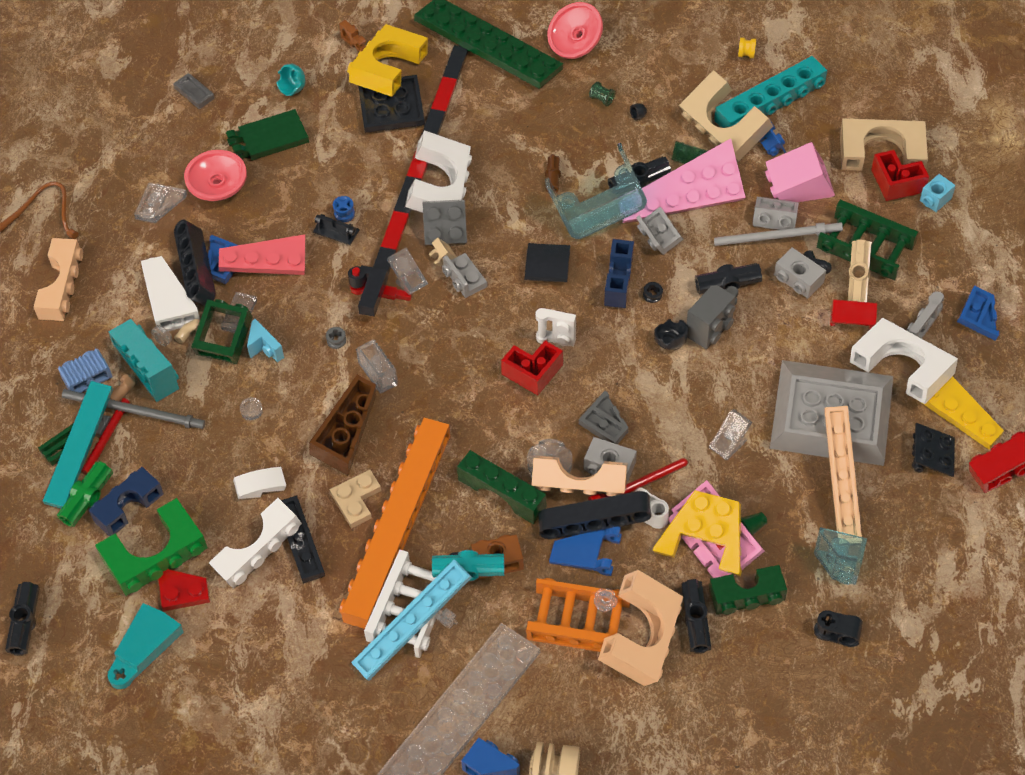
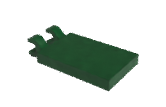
[226,109,309,161]

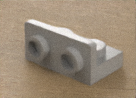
[753,197,799,230]
[442,253,487,298]

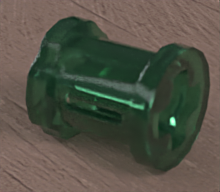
[589,81,616,106]

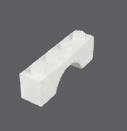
[209,498,302,589]

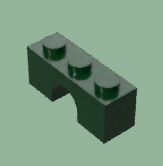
[709,565,787,615]

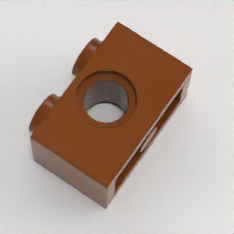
[471,534,524,580]

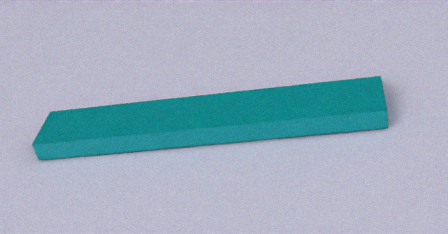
[43,381,113,508]

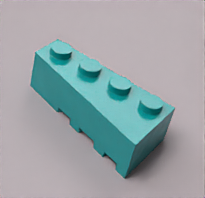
[108,319,179,402]

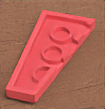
[219,235,305,275]

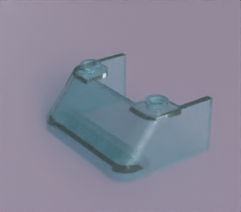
[545,143,647,239]

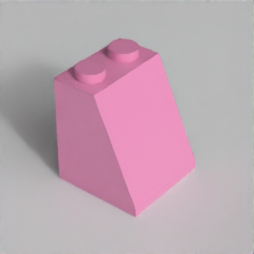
[765,142,835,202]

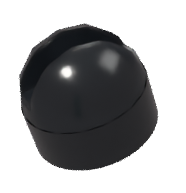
[630,103,647,120]

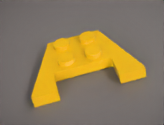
[653,490,742,576]

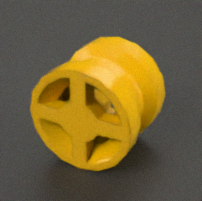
[738,37,756,59]

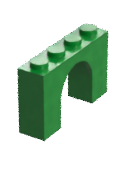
[95,498,208,596]

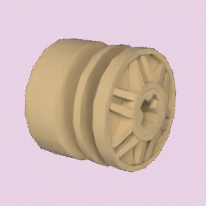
[529,742,580,775]

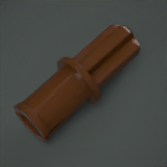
[545,154,561,193]

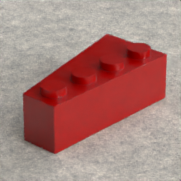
[969,431,1025,494]

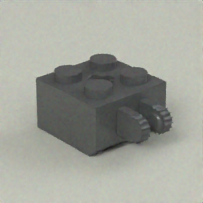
[687,285,739,350]

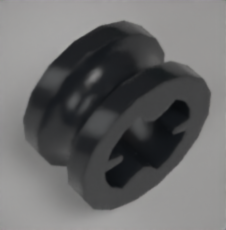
[643,282,663,303]

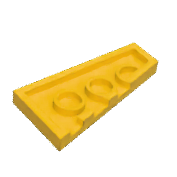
[919,376,1004,450]

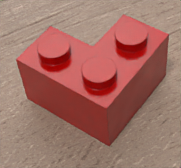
[871,150,929,201]
[501,340,563,396]

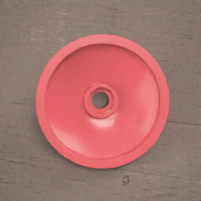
[548,2,603,59]
[184,150,247,201]

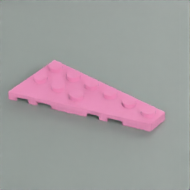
[618,139,745,223]

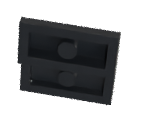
[525,243,570,282]

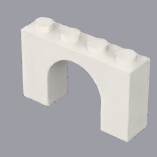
[405,130,472,213]
[850,318,958,404]

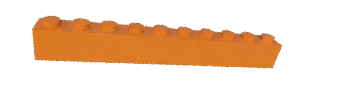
[339,418,450,629]

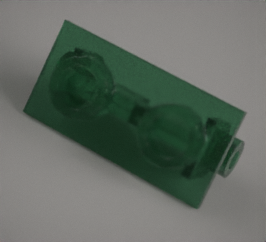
[672,141,708,164]

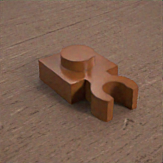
[339,20,366,52]

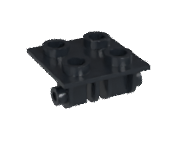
[912,423,955,477]

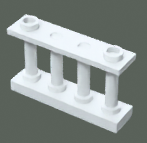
[364,550,440,658]

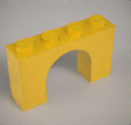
[347,24,428,96]

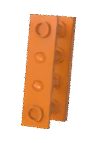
[526,578,631,652]

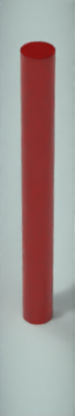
[81,398,130,475]

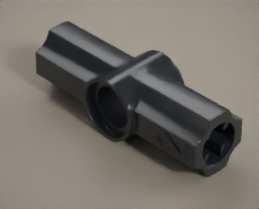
[608,156,671,195]
[695,263,762,294]
[681,579,711,654]
[5,582,40,656]

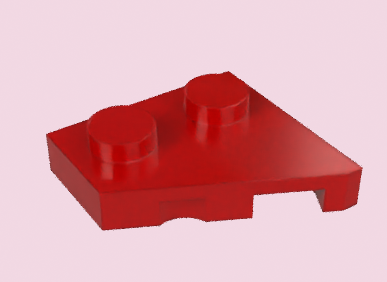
[158,569,210,612]

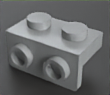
[636,207,684,255]

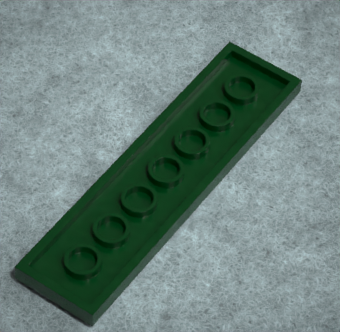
[414,0,563,89]

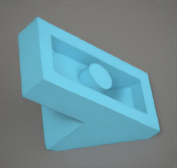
[247,319,284,363]

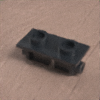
[313,214,360,246]

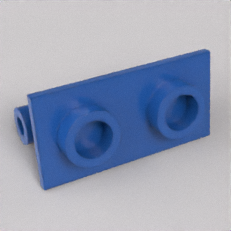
[759,119,786,156]

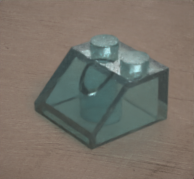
[814,527,867,585]

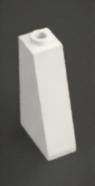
[141,256,200,334]

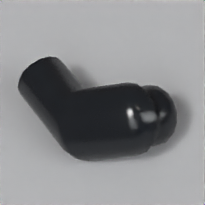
[803,250,832,274]

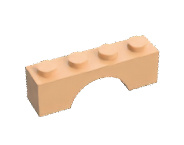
[34,238,83,321]
[532,455,628,496]

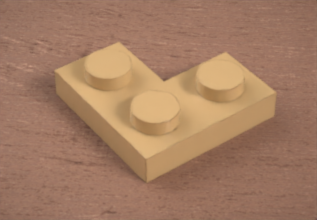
[329,470,381,529]

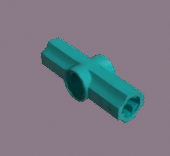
[432,550,504,581]

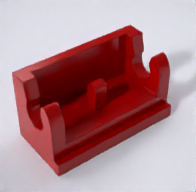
[830,299,877,329]

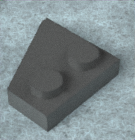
[579,391,628,445]

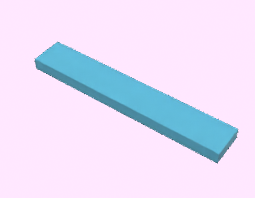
[351,559,472,680]

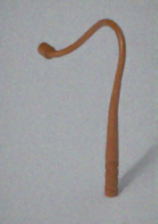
[0,181,79,239]

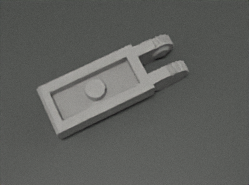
[907,291,944,339]

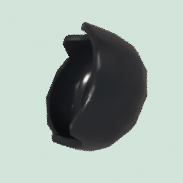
[654,319,688,350]

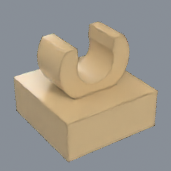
[429,238,457,267]

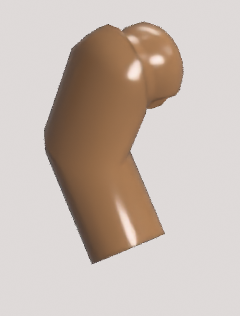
[110,374,135,401]

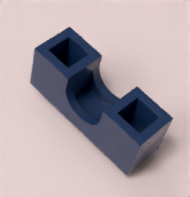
[604,239,634,308]
[89,467,164,537]

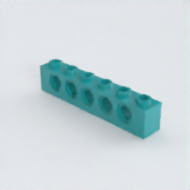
[714,56,827,128]

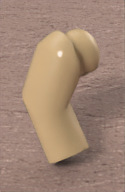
[174,319,200,344]

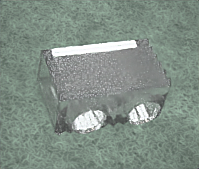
[356,340,398,393]

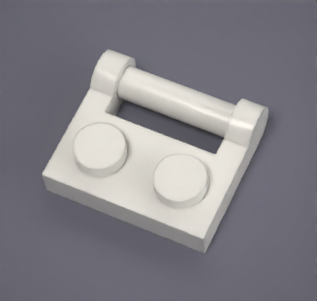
[535,308,576,347]

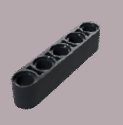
[174,219,216,306]
[538,491,651,539]

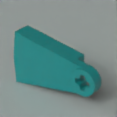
[108,603,184,689]

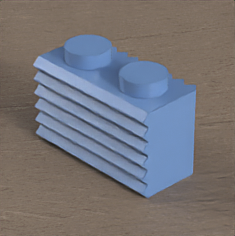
[58,349,113,393]

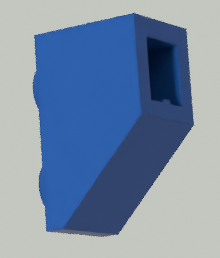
[461,738,520,775]

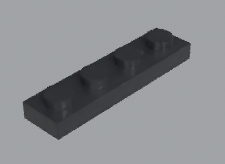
[281,495,325,584]

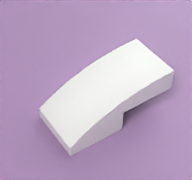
[233,467,286,499]

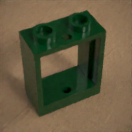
[191,299,253,364]

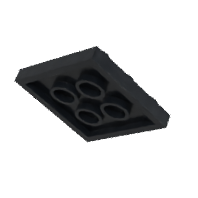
[358,75,425,133]

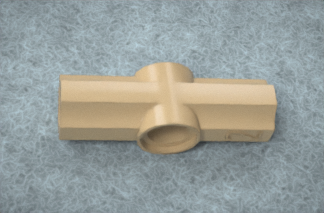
[848,240,872,302]

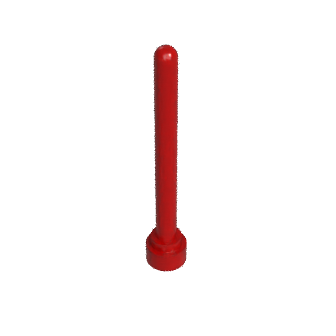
[588,458,688,501]

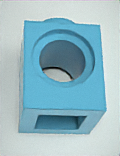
[920,174,956,212]

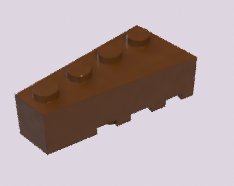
[309,374,376,476]

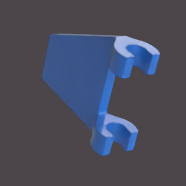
[549,527,622,576]

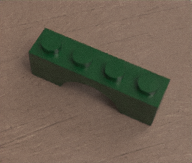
[457,450,547,525]

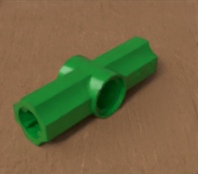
[57,461,113,527]

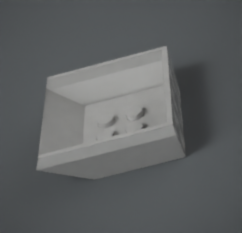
[770,360,893,466]

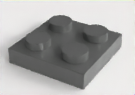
[422,200,467,245]

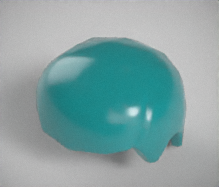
[276,63,306,96]

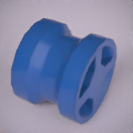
[333,196,355,223]

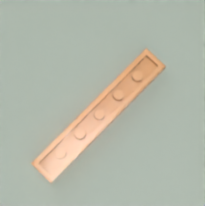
[824,406,862,546]

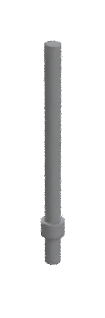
[714,222,843,246]

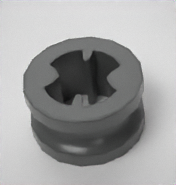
[326,327,346,349]

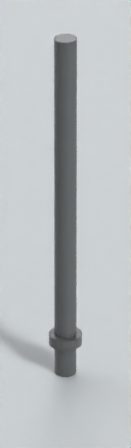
[62,389,205,429]

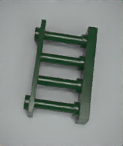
[816,199,919,281]

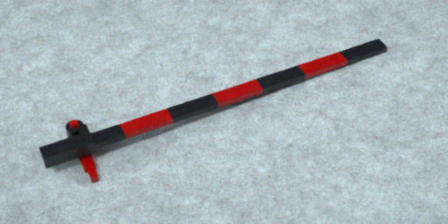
[348,45,468,317]

